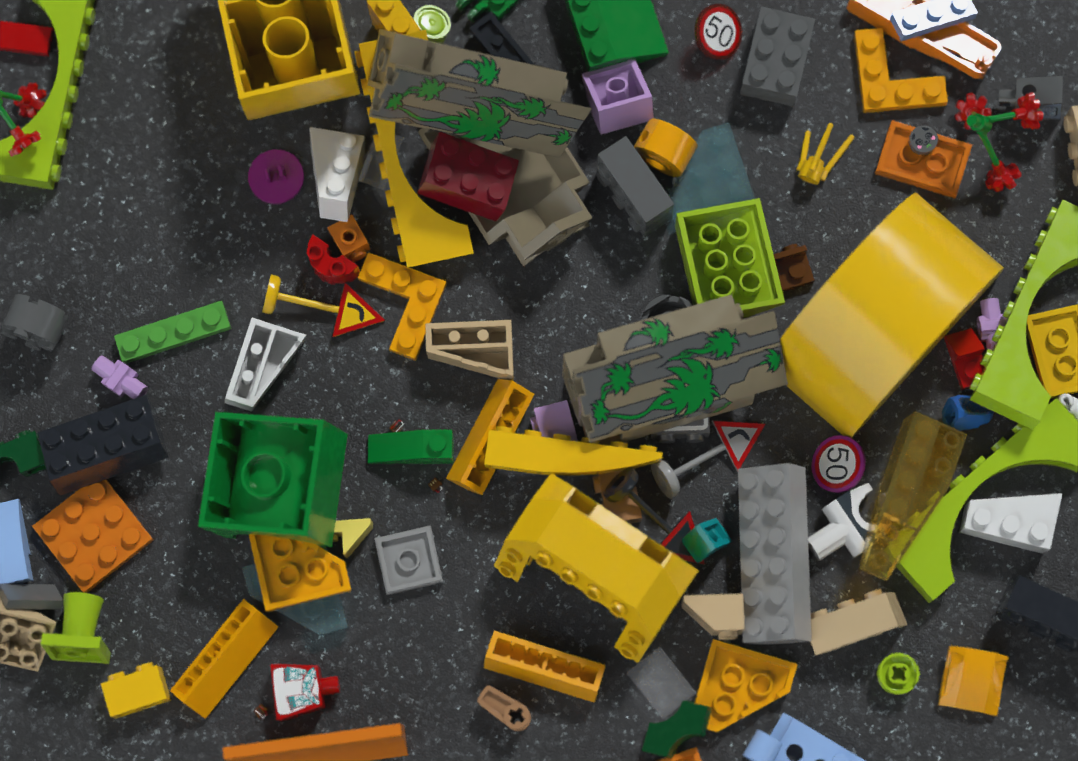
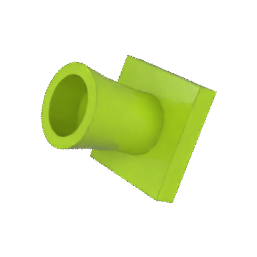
[41,592,111,664]

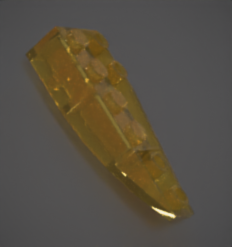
[859,411,967,581]

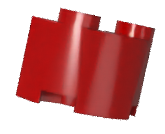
[307,234,360,285]

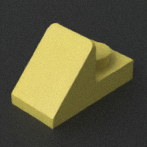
[333,518,373,559]

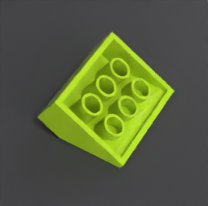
[675,198,785,318]

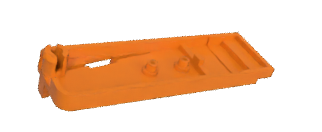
[847,0,1001,79]

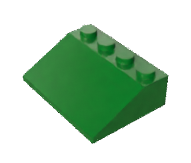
[564,0,669,72]

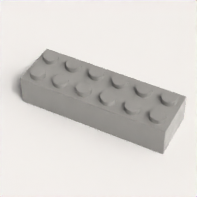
[738,463,812,645]

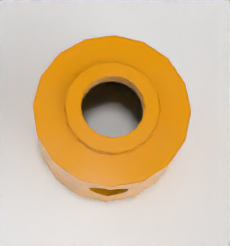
[634,118,698,177]

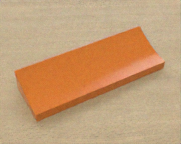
[223,723,408,761]

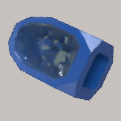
[942,395,994,432]

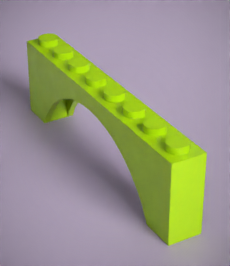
[0,0,95,190]
[969,200,1078,430]
[882,398,1078,603]

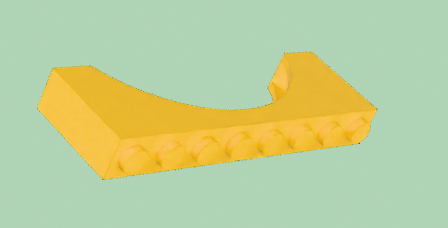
[354,30,474,268]

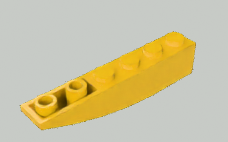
[484,426,662,476]

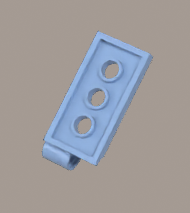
[743,712,865,761]

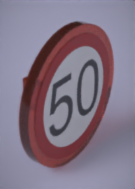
[694,4,742,60]

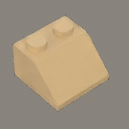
[681,594,744,641]

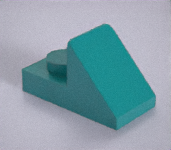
[682,518,732,563]

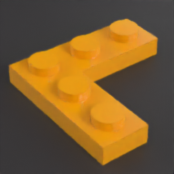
[854,28,948,113]
[358,252,447,361]

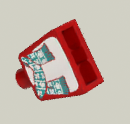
[270,664,340,722]

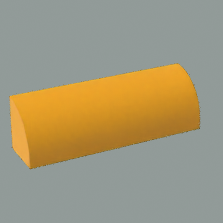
[446,379,535,495]
[170,599,279,719]
[484,631,606,703]

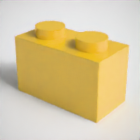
[101,662,172,719]

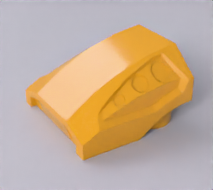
[938,646,1008,716]

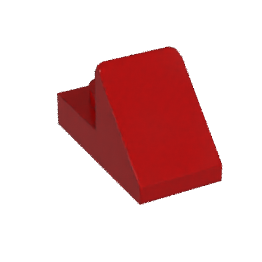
[944,328,985,390]

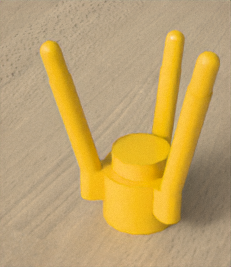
[796,123,854,185]

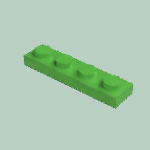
[114,301,231,364]

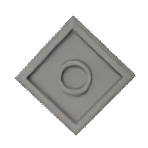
[374,525,443,595]

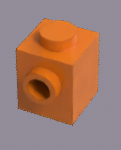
[327,214,370,262]

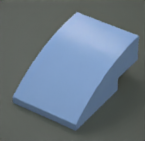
[0,499,33,584]

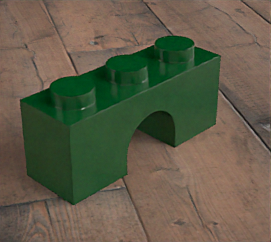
[0,430,46,477]

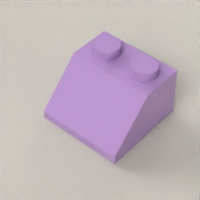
[582,59,654,134]

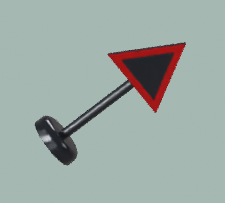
[604,467,704,564]

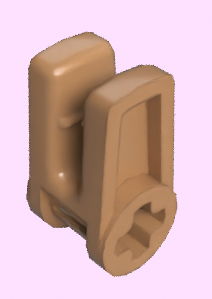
[477,686,531,731]

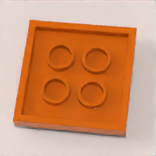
[32,479,154,593]

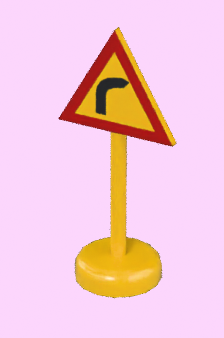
[262,274,385,337]

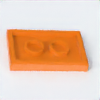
[875,120,972,198]

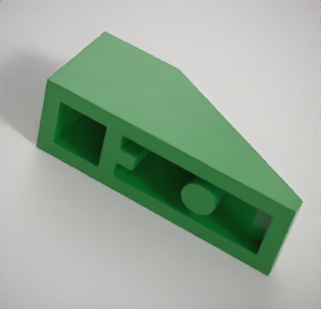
[368,430,454,464]

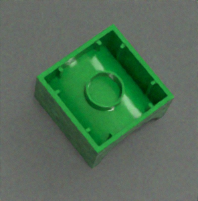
[198,412,348,547]

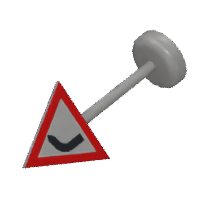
[651,421,765,499]

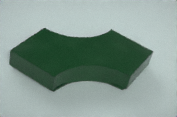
[642,700,712,759]

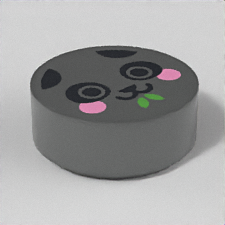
[908,126,938,155]

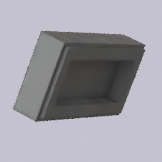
[0,584,63,609]

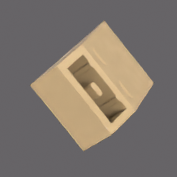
[0,598,56,672]

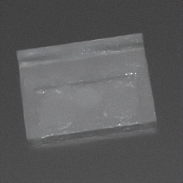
[626,647,696,720]

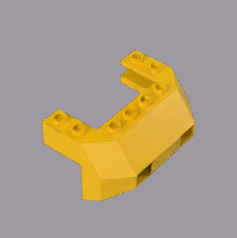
[494,473,699,663]

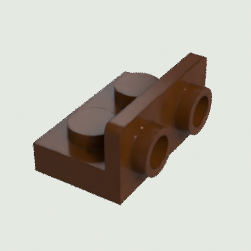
[773,244,815,292]

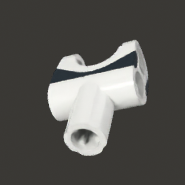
[808,483,897,561]

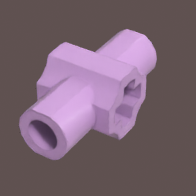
[977,298,1007,350]
[92,355,148,399]

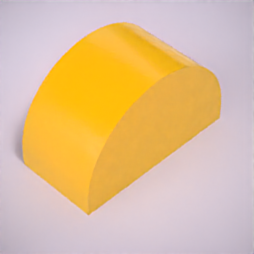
[218,0,360,120]
[780,193,1004,438]

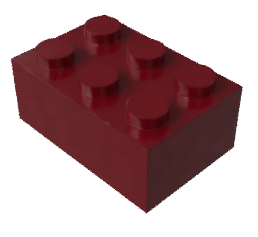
[417,132,519,222]

